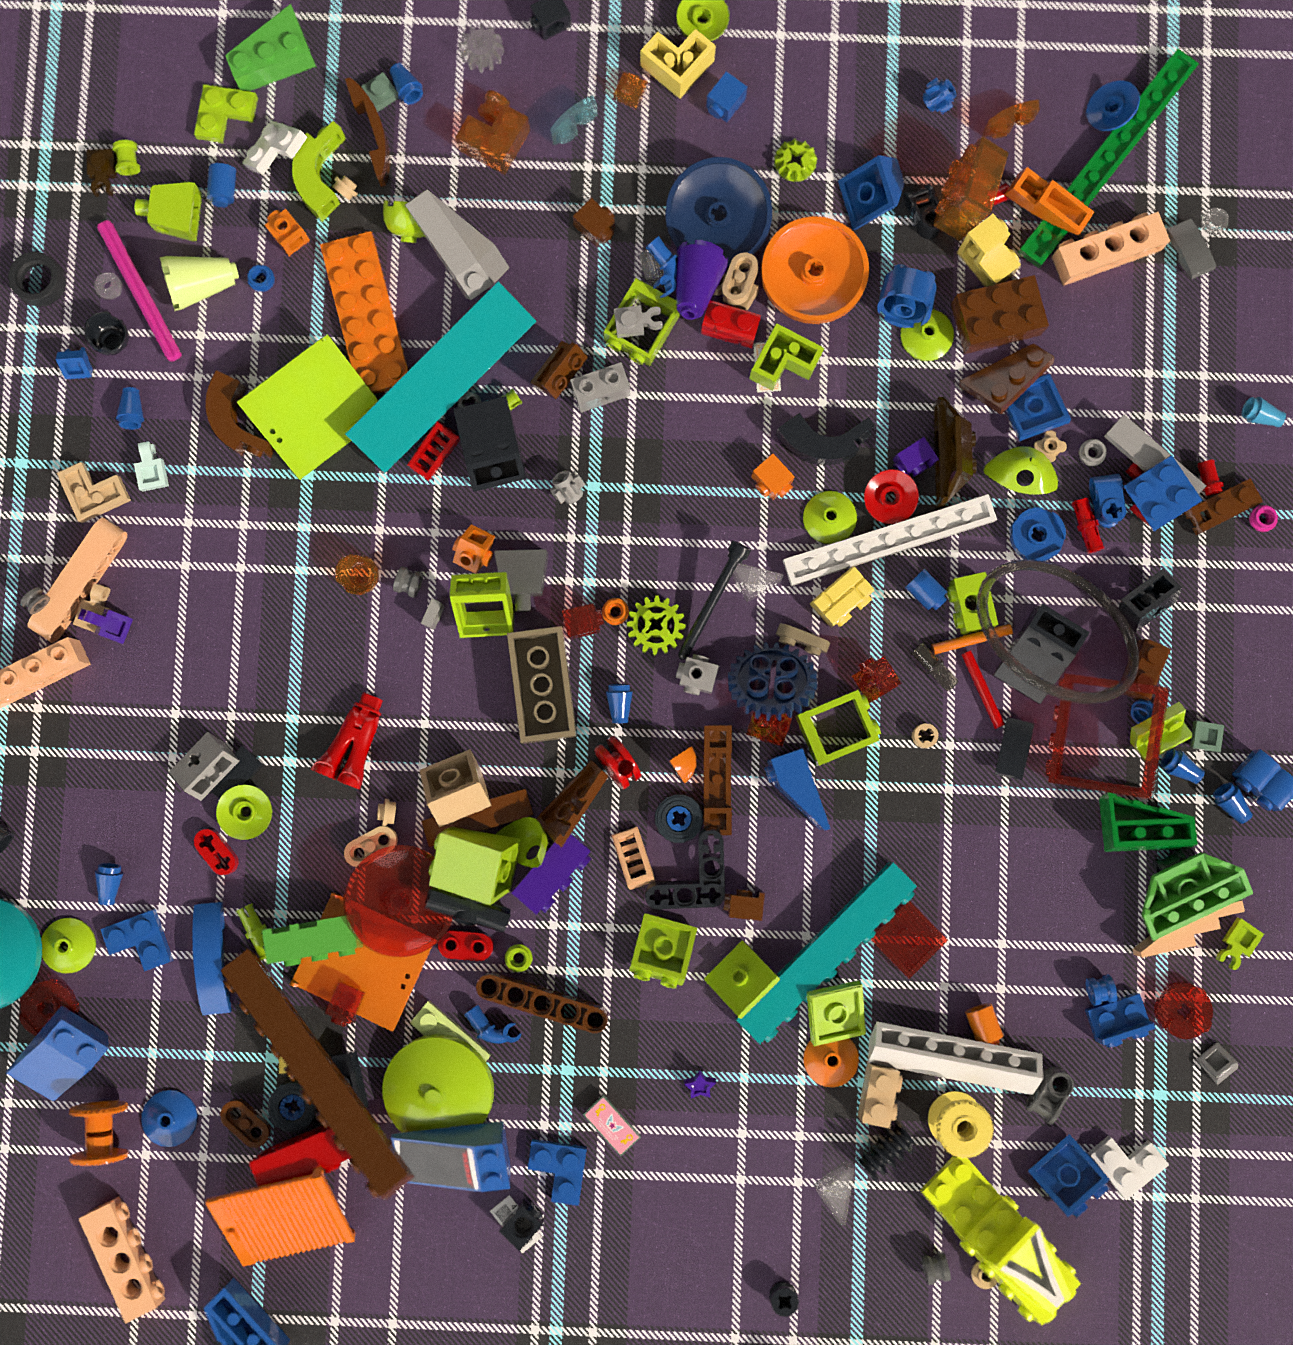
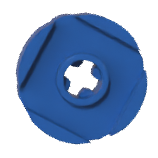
[1009,507,1066,562]

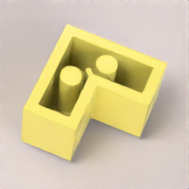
[640,29,716,99]
[957,214,1021,287]

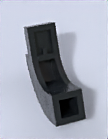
[775,413,875,465]

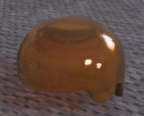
[335,554,379,595]

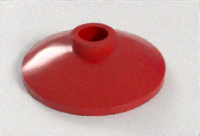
[864,470,919,524]

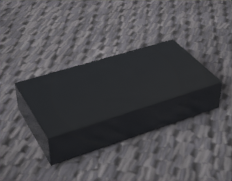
[211,745,264,799]

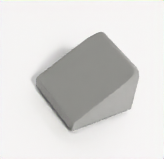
[1196,1042,1238,1085]

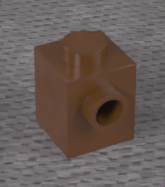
[573,198,615,248]

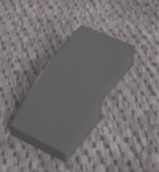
[1166,219,1216,279]

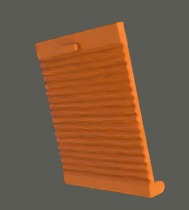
[289,892,436,1032]
[206,1166,355,1266]

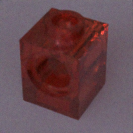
[562,603,604,640]
[852,656,902,703]

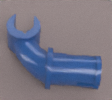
[645,236,677,297]
[464,1005,522,1044]

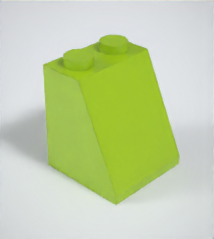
[429,827,522,905]

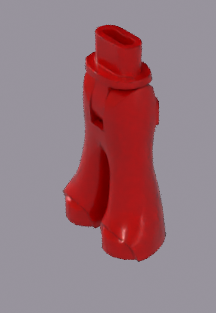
[311,692,383,790]

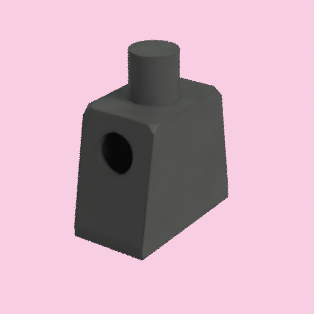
[495,549,548,612]

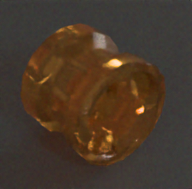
[477,90,510,124]

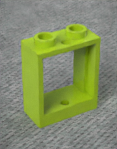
[603,278,681,366]
[450,572,515,638]
[795,690,881,766]

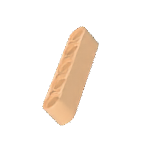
[28,518,127,643]

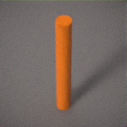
[931,624,1013,655]

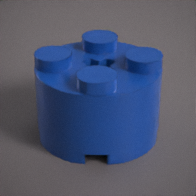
[877,264,937,328]

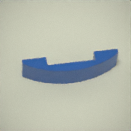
[192,902,231,1015]

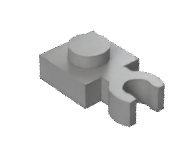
[614,305,662,338]

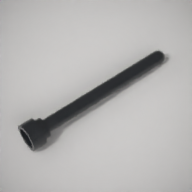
[678,540,752,660]

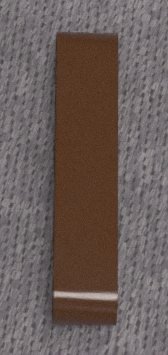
[476,972,608,1033]

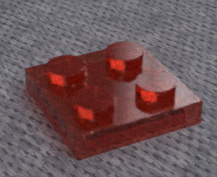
[871,901,948,979]

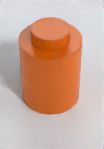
[965,1003,1003,1045]

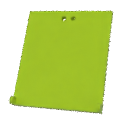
[237,334,378,480]

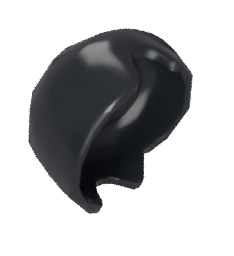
[83,311,130,356]

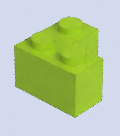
[749,323,824,391]

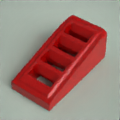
[407,421,460,481]

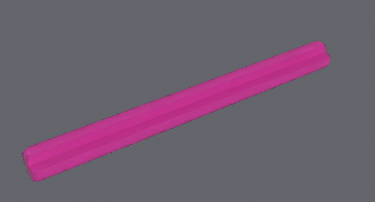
[97,220,181,362]

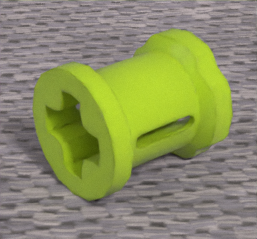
[112,140,140,176]

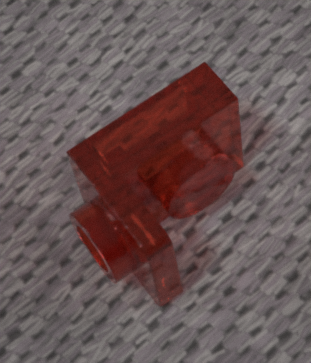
[325,982,366,1027]

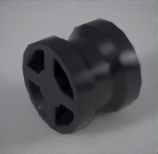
[769,1281,799,1317]

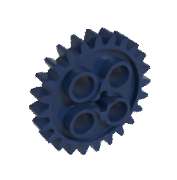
[728,642,817,721]

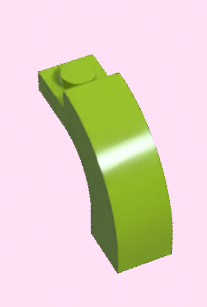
[292,121,346,222]

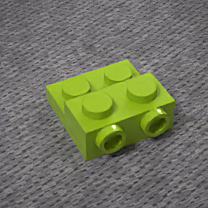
[629,913,697,988]

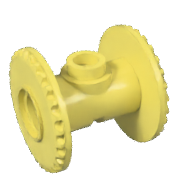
[928,1091,993,1158]

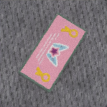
[583,1094,641,1157]

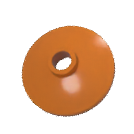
[803,1038,859,1087]

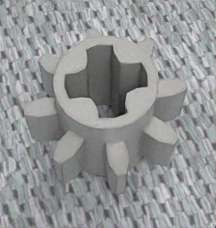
[550,470,585,504]

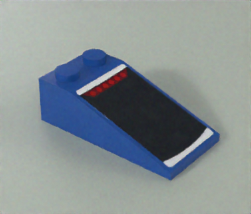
[391,1121,511,1192]

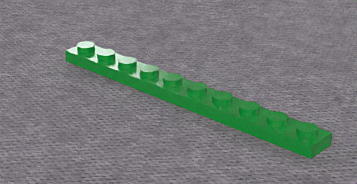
[1018,48,1199,269]

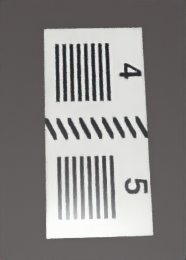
[490,1195,542,1253]

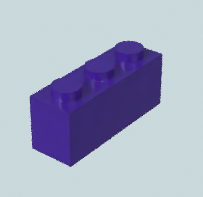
[512,833,592,915]

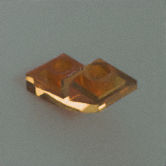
[982,99,1040,139]

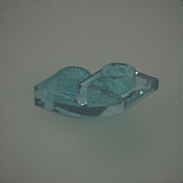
[550,95,598,145]

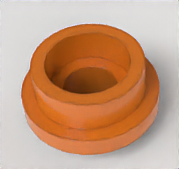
[602,598,629,625]

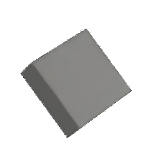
[421,599,445,630]

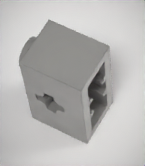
[570,362,631,413]
[169,732,239,801]

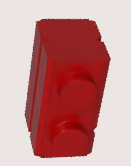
[701,300,761,349]

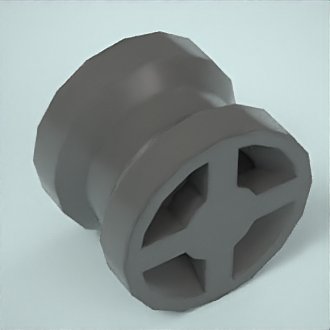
[393,566,423,598]
[921,1251,951,1285]

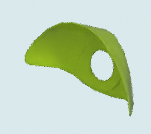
[983,446,1058,495]
[496,817,548,868]

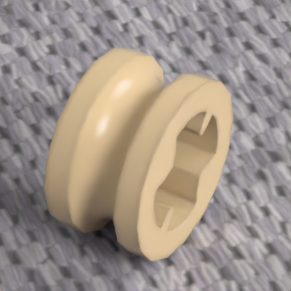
[912,723,938,748]

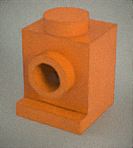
[265,209,310,256]

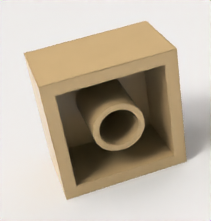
[420,749,491,827]

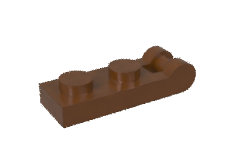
[1184,478,1263,535]

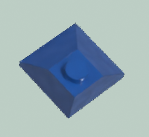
[838,155,905,230]

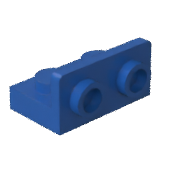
[1085,992,1156,1047]

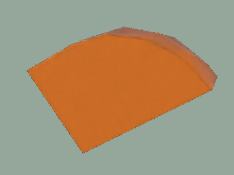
[669,746,696,784]

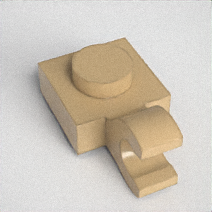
[73,583,111,632]

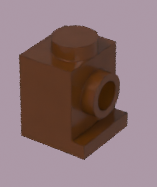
[723,889,765,921]

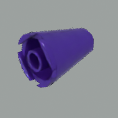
[675,240,728,320]

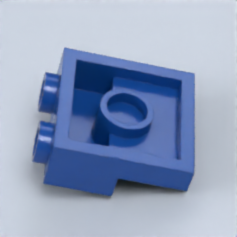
[1028,1134,1110,1218]

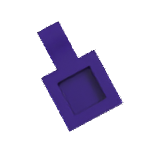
[78,608,133,644]

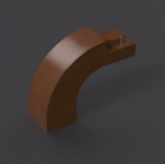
[205,370,275,458]

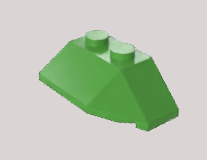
[1141,852,1253,941]

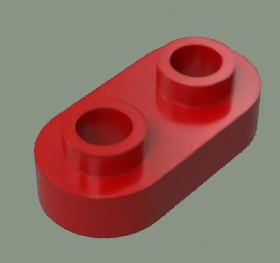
[438,930,494,961]

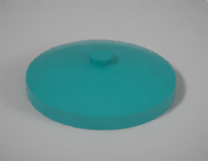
[0,899,42,1008]

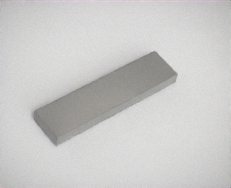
[1104,415,1206,494]

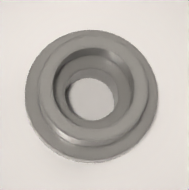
[1079,439,1107,466]

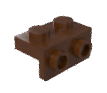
[530,340,588,400]

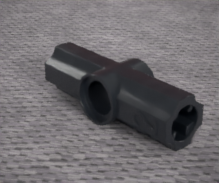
[424,886,511,933]

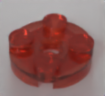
[19,979,80,1036]
[1154,982,1213,1039]

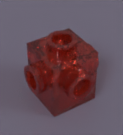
[746,711,793,747]

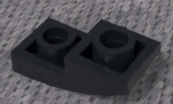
[995,717,1035,781]

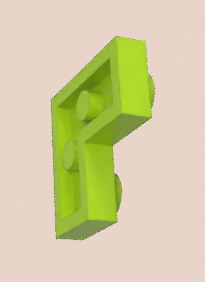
[194,85,258,143]

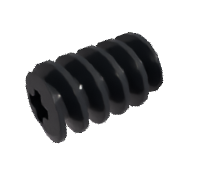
[856,1120,918,1182]

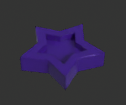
[684,1070,716,1098]

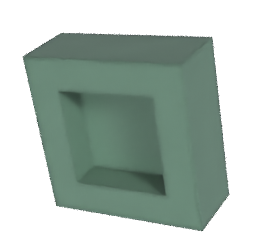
[361,73,399,112]
[1190,721,1224,753]

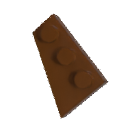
[959,343,1055,415]
[536,760,608,848]

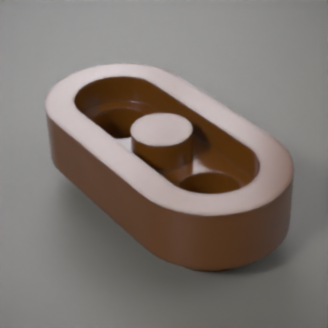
[220,1099,271,1148]

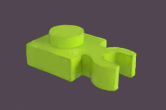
[1216,918,1264,970]

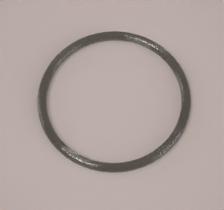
[976,560,1139,704]

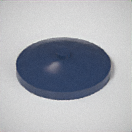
[666,157,773,268]

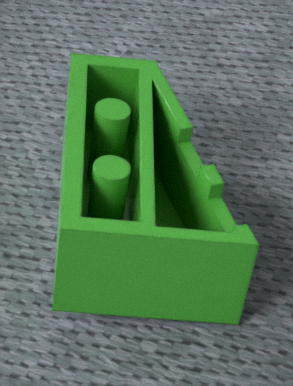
[262,914,363,967]

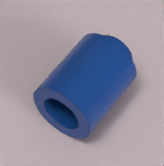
[207,163,236,208]
[905,569,947,611]

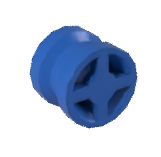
[1086,974,1117,1006]

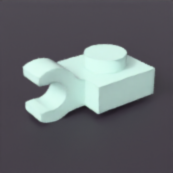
[134,441,169,492]

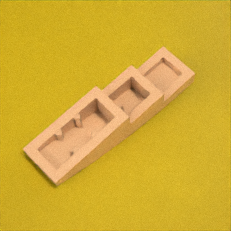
[1132,900,1245,958]

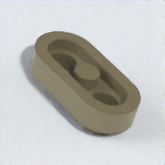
[776,623,830,656]

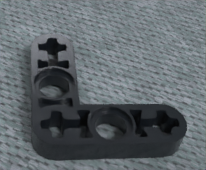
[645,826,725,909]

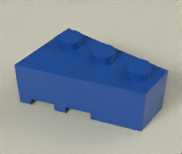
[203,1277,290,1345]

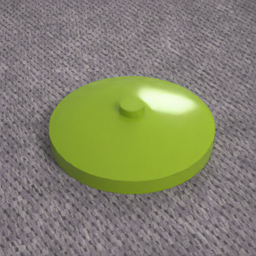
[383,1034,494,1133]

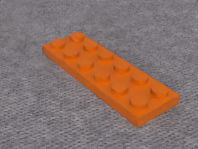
[320,231,409,394]

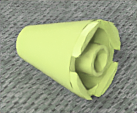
[159,256,239,311]

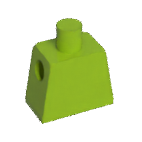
[135,182,202,241]

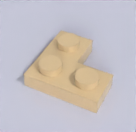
[57,462,131,523]

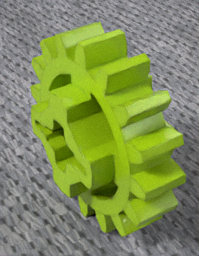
[627,596,686,655]

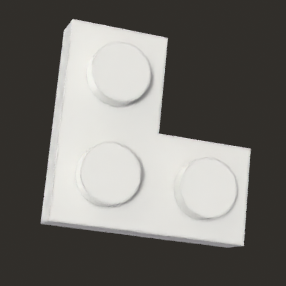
[242,121,307,175]
[1088,1136,1169,1200]

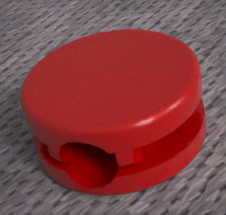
[594,736,641,789]

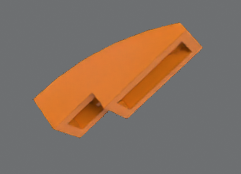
[1004,167,1094,235]

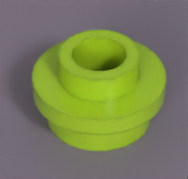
[505,944,533,972]

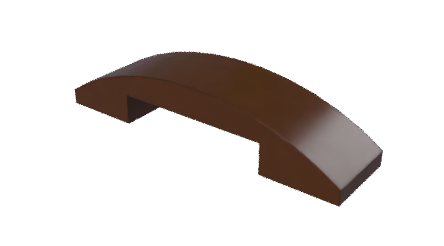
[345,77,390,187]
[703,725,732,835]
[421,789,534,847]

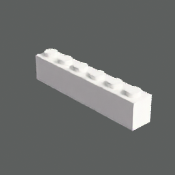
[868,1022,1043,1095]

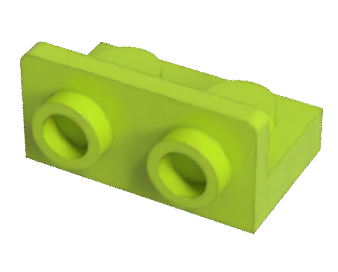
[1130,702,1192,762]

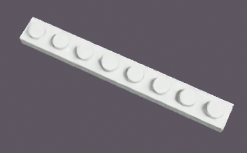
[783,494,997,586]

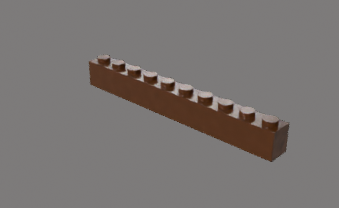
[221,949,415,1200]

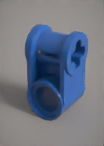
[1089,474,1126,528]

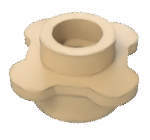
[1034,430,1067,462]

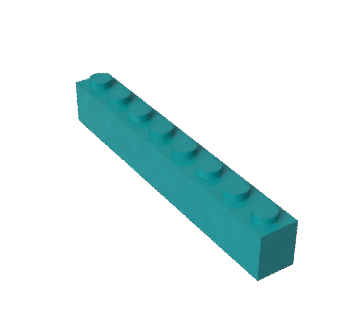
[735,861,917,1044]

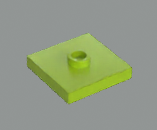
[704,940,780,1019]
[807,980,866,1046]

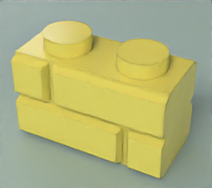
[810,566,875,628]

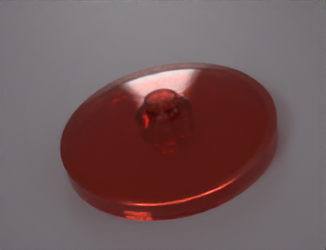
[343,845,452,958]

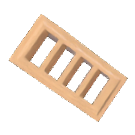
[612,827,656,890]

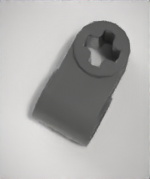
[1025,1067,1074,1124]

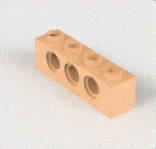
[1052,212,1170,286]
[0,637,91,709]
[79,1196,165,1323]

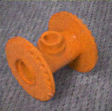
[69,1100,128,1166]

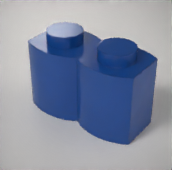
[1232,749,1293,811]

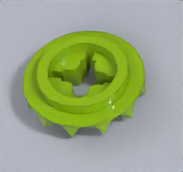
[774,138,817,182]

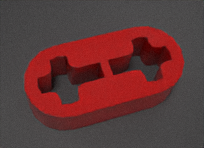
[194,829,239,875]

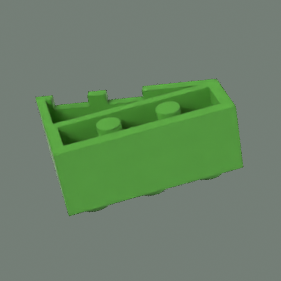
[225,4,316,91]

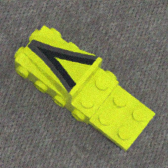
[919,1155,1081,1326]

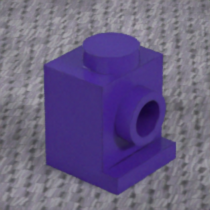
[893,437,939,477]

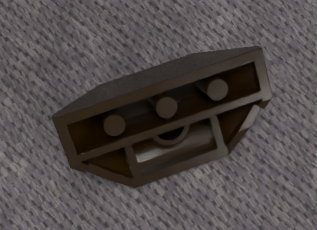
[933,397,977,509]

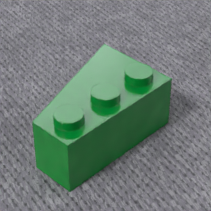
[1099,792,1198,852]

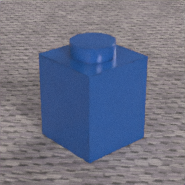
[706,71,747,123]

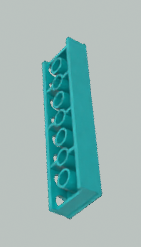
[345,281,536,473]

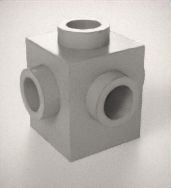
[676,654,719,696]

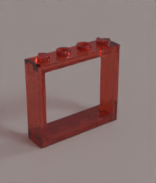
[1045,673,1170,799]

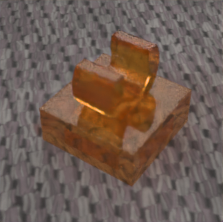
[613,72,648,109]

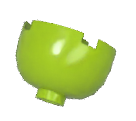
[383,201,425,243]

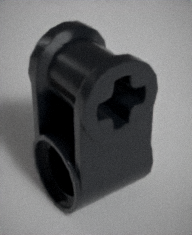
[903,183,945,240]

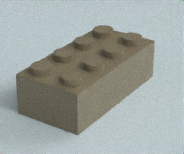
[507,626,577,744]

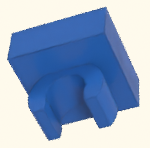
[55,347,93,379]

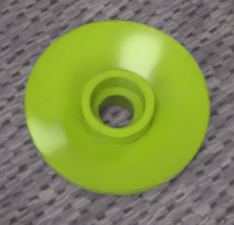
[677,0,729,41]
[900,309,954,361]
[803,491,857,544]
[216,785,272,840]
[41,918,96,973]

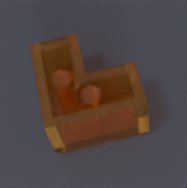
[455,104,530,175]

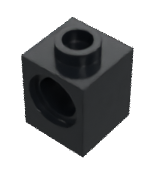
[529,0,572,41]
[499,1200,544,1251]

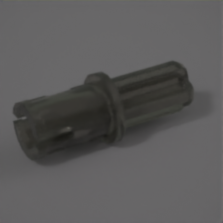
[910,642,958,691]

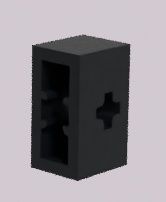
[1117,569,1182,633]

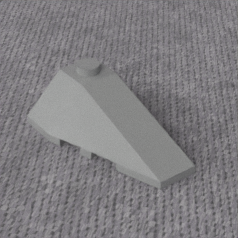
[405,189,509,300]

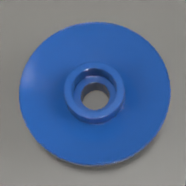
[1086,80,1140,131]
[141,1090,198,1147]

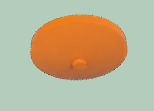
[761,216,869,324]

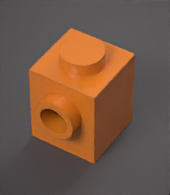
[751,454,795,500]

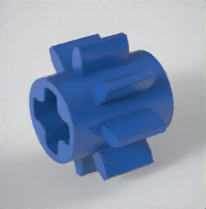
[923,78,956,114]

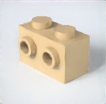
[857,1061,903,1128]

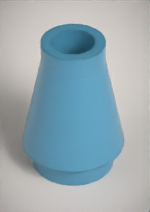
[1242,397,1286,428]

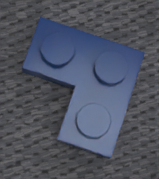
[100,909,174,972]
[527,1139,587,1206]

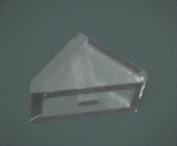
[731,563,783,603]
[814,1161,855,1226]

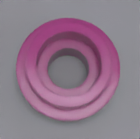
[1249,505,1278,532]

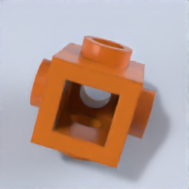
[452,524,495,574]

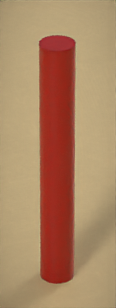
[961,651,1005,729]

